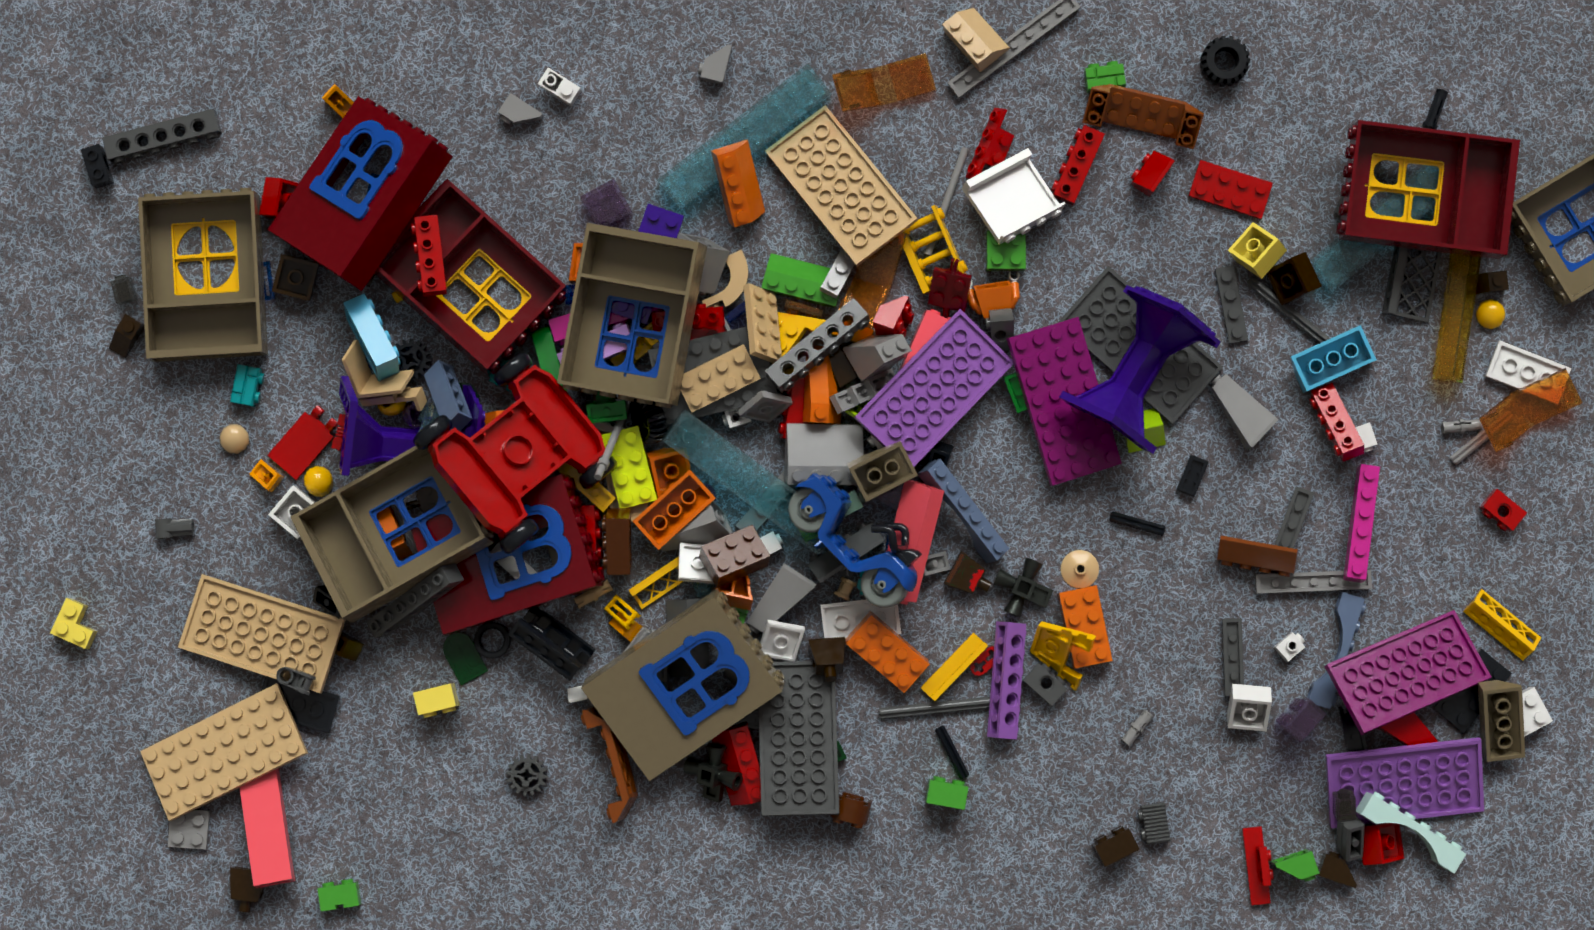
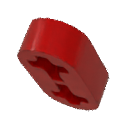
[970,646,994,676]

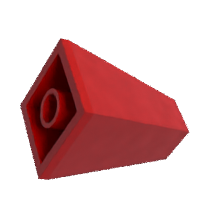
[1377,713,1438,746]

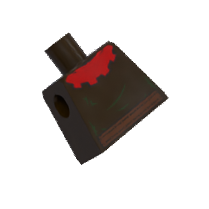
[943,551,992,594]

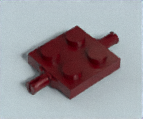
[928,258,972,318]

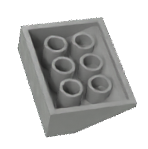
[784,423,864,485]

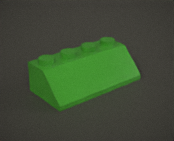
[761,253,839,309]

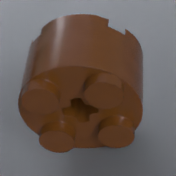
[830,792,872,829]

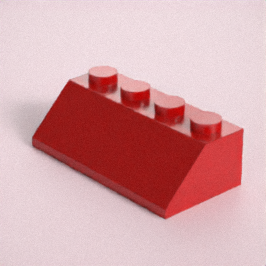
[712,721,761,806]

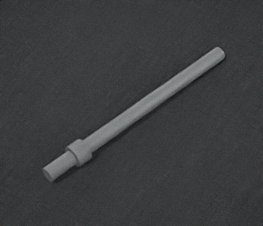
[924,147,969,256]
[594,400,631,480]

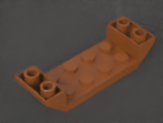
[1082,84,1204,149]
[581,707,638,823]

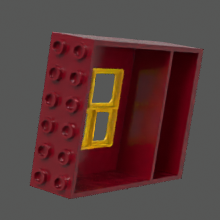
[1336,120,1520,259]
[374,179,567,376]

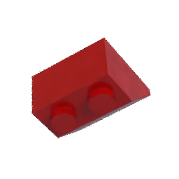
[1130,151,1175,197]
[259,177,299,219]
[1362,823,1405,865]

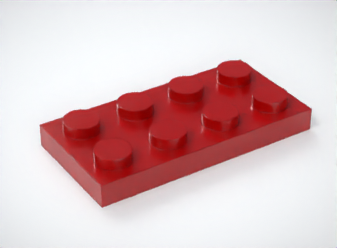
[1188,160,1273,220]

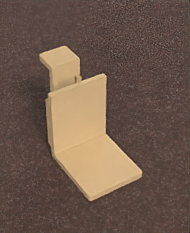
[342,340,427,411]

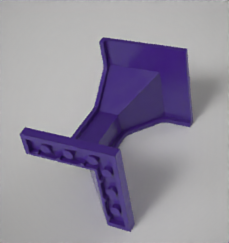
[1059,285,1221,454]
[339,376,485,476]

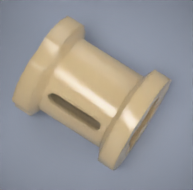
[834,577,857,601]

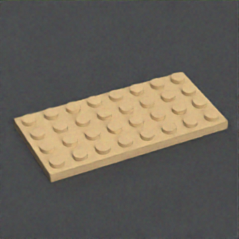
[765,105,918,267]
[178,574,346,694]
[140,683,308,821]

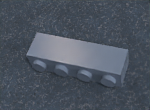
[424,360,473,431]

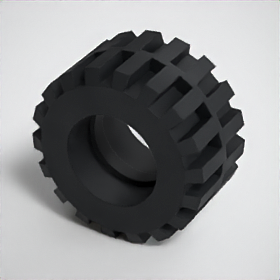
[1200,36,1250,87]

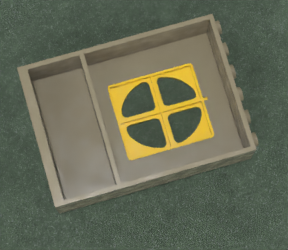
[138,188,268,362]

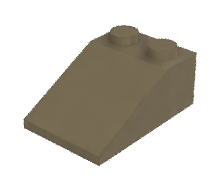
[847,441,918,502]

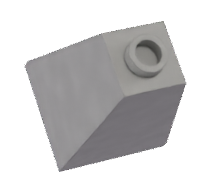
[1210,374,1278,450]
[660,500,733,551]
[747,563,817,634]

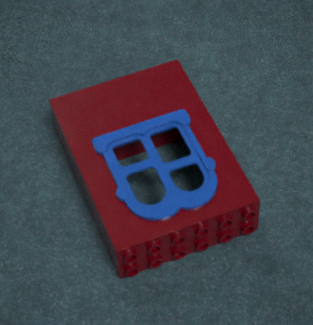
[268,96,453,291]
[411,474,605,635]

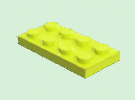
[601,425,658,508]

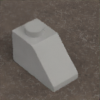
[698,45,732,85]
[498,93,544,125]
[923,551,950,577]

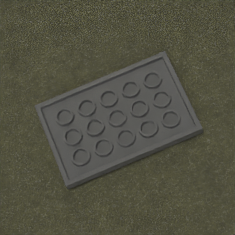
[648,327,777,425]

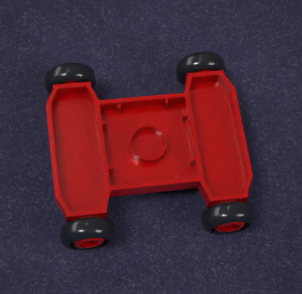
[413,352,617,554]

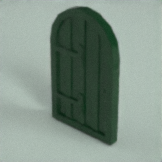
[443,633,488,686]

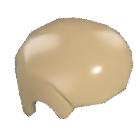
[220,424,249,454]

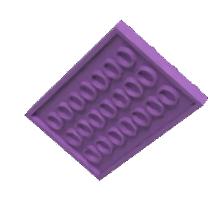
[854,309,1014,467]
[1326,737,1484,828]

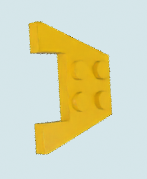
[772,312,826,374]
[1030,621,1096,691]

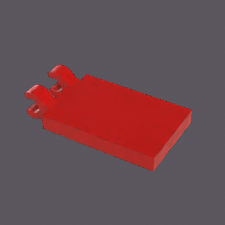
[267,405,337,480]

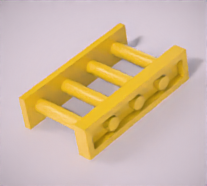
[898,205,968,294]

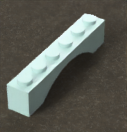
[1355,792,1466,874]

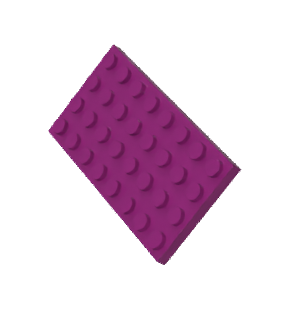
[1006,317,1122,486]
[1324,610,1491,735]

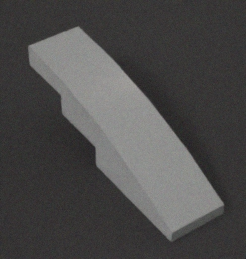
[829,369,895,414]

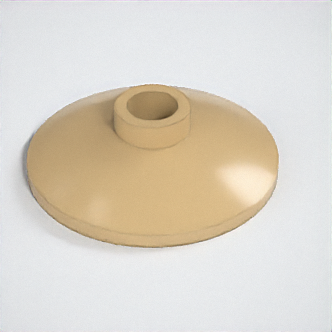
[1061,550,1099,588]

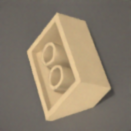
[942,8,1010,72]

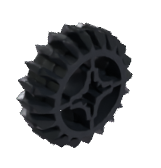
[629,398,668,444]

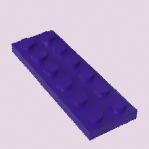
[611,204,684,325]

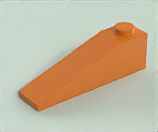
[803,346,841,424]
[646,448,690,498]

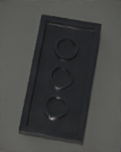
[1433,649,1512,733]
[261,676,341,733]

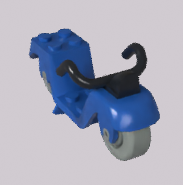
[788,473,922,608]

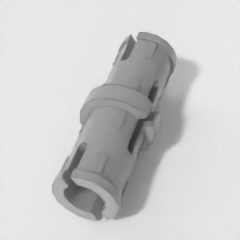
[1441,418,1482,434]
[1121,709,1154,747]

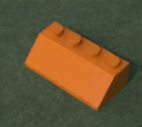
[711,140,765,228]
[632,469,716,550]

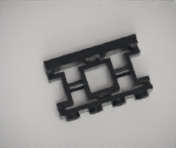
[508,606,595,681]

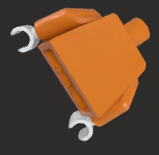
[968,272,1020,319]

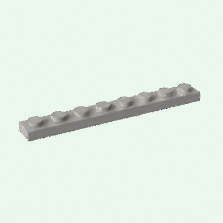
[947,0,1080,99]

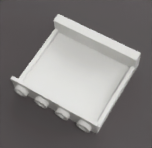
[962,148,1065,245]

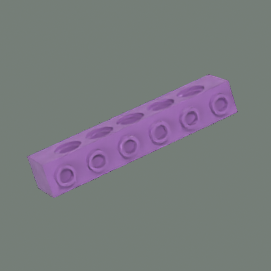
[987,621,1026,739]

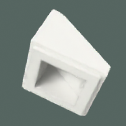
[567,686,588,703]

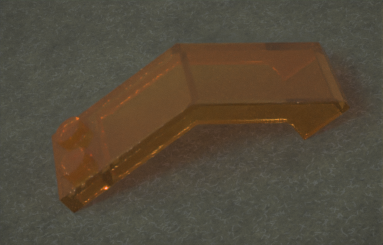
[832,53,936,112]
[839,232,907,329]
[1479,368,1583,452]

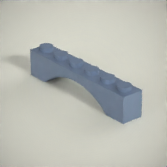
[917,459,1010,563]
[1306,592,1366,709]

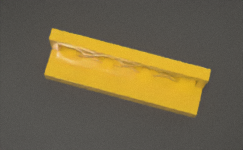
[557,463,617,513]
[629,556,684,609]
[1463,589,1541,661]
[920,632,988,701]

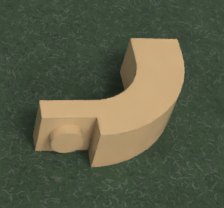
[702,250,748,308]

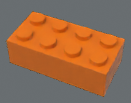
[1057,585,1113,669]
[845,611,930,693]

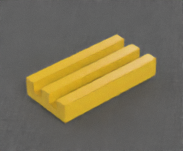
[604,594,641,630]

